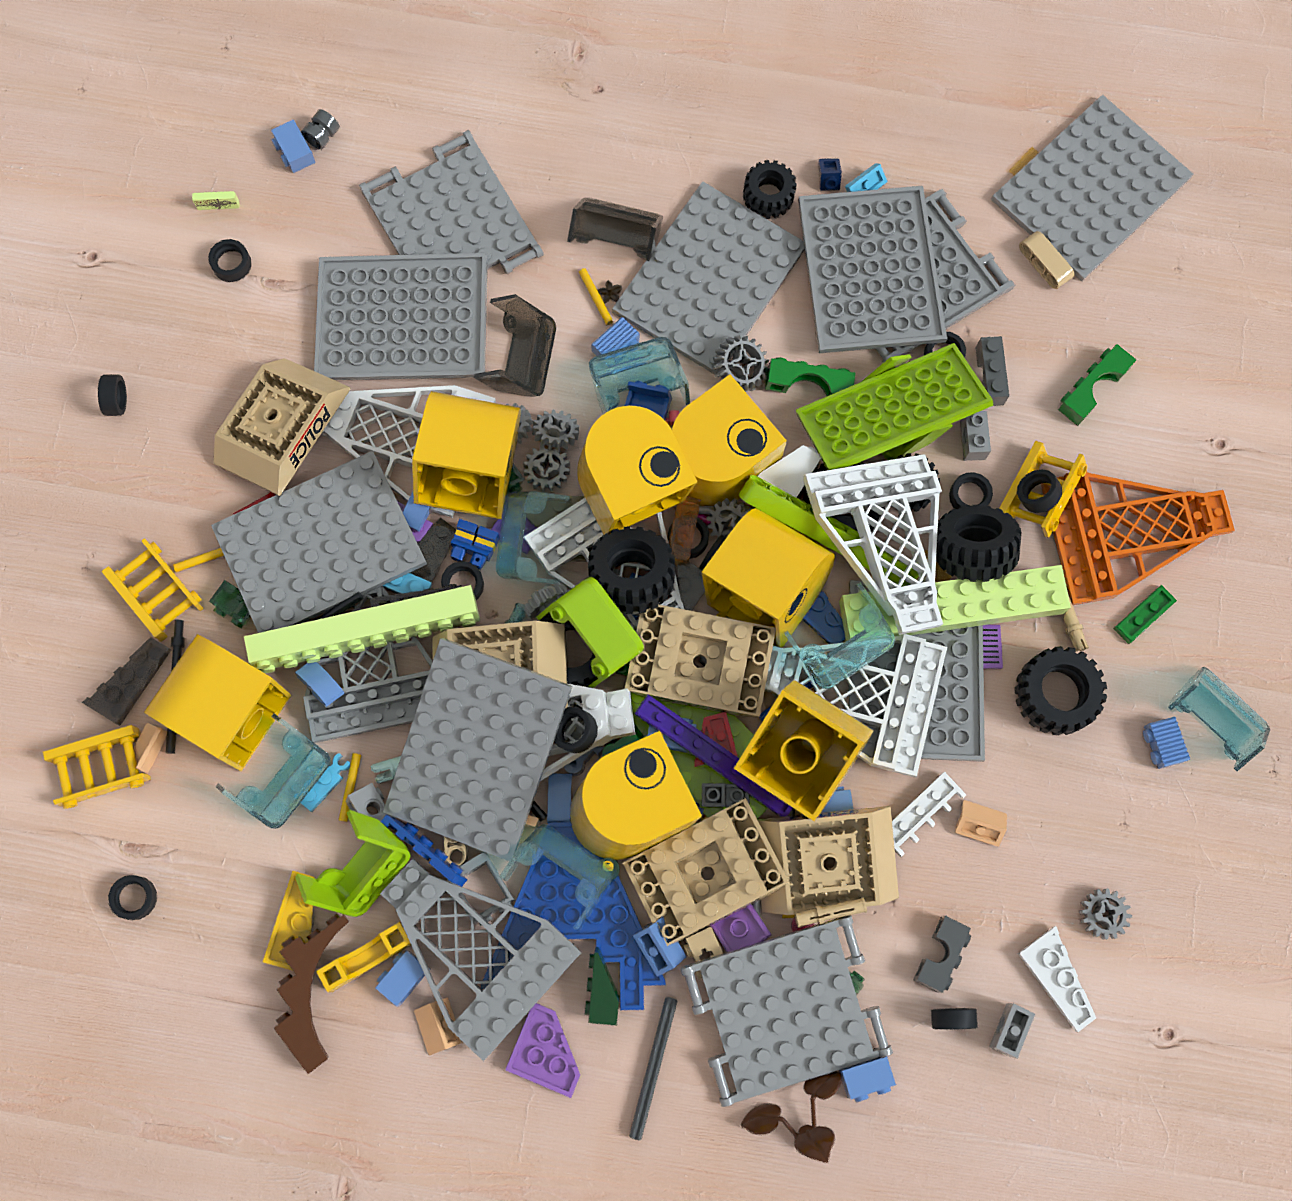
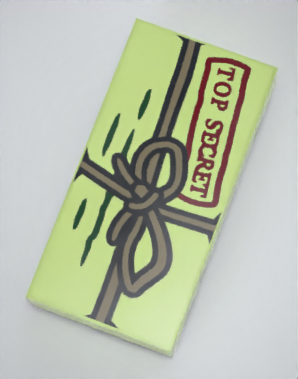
[192,191,239,210]

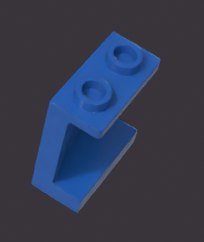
[625,381,672,420]

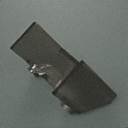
[567,198,663,261]
[474,294,556,397]

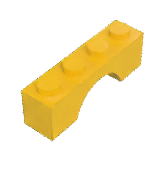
[316,922,411,992]

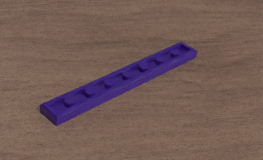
[634,695,793,817]

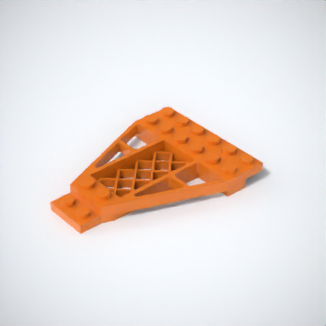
[1041,471,1235,605]

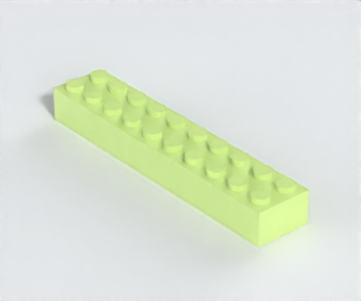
[839,565,1071,642]
[244,585,480,673]

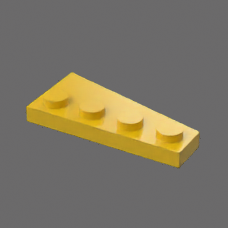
[263,871,315,971]

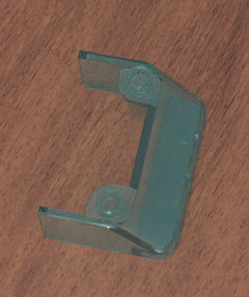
[589,337,690,414]
[496,491,572,585]
[784,582,895,689]
[1168,667,1270,771]
[216,713,330,829]
[499,824,614,931]

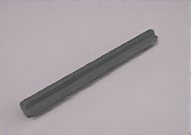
[629,997,677,1140]

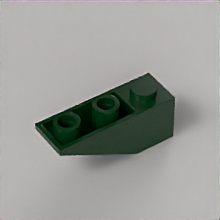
[584,947,619,1026]

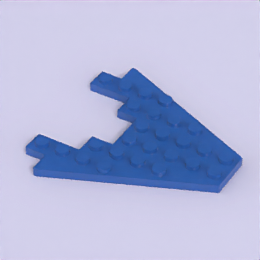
[481,822,666,1010]

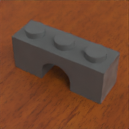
[975,336,1010,406]
[913,916,971,993]

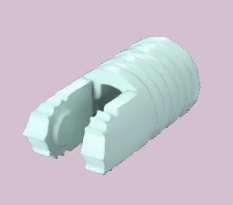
[370,755,402,784]

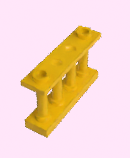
[999,441,1087,538]
[101,538,204,642]
[43,725,151,809]

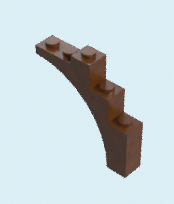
[274,914,349,1074]

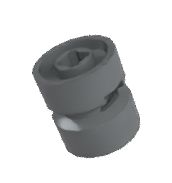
[301,109,340,150]

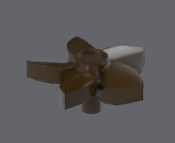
[597,280,622,304]

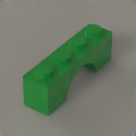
[1058,344,1136,426]
[765,357,856,397]

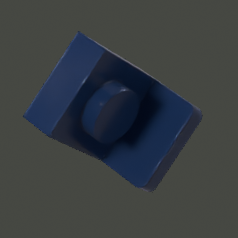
[818,158,842,191]

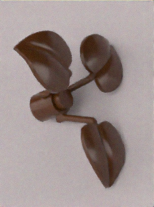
[741,1071,842,1163]

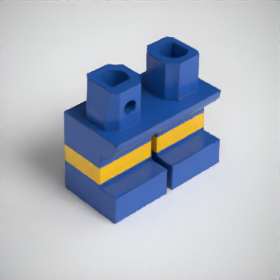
[450,518,500,570]

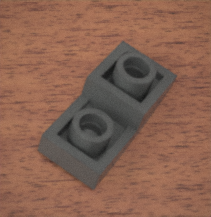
[702,783,750,808]

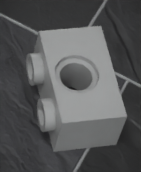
[960,411,991,461]
[346,783,395,829]
[989,1003,1035,1059]

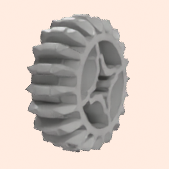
[712,335,769,392]

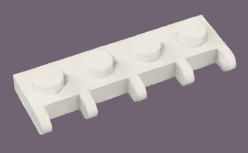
[892,772,966,857]

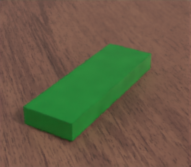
[1113,585,1177,644]

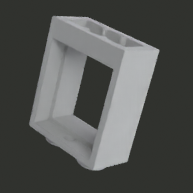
[446,852,514,926]

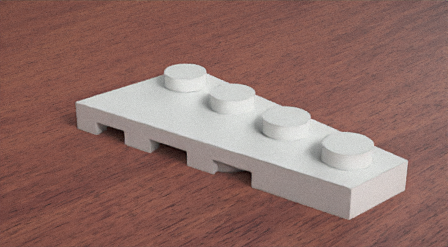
[1018,926,1096,1032]

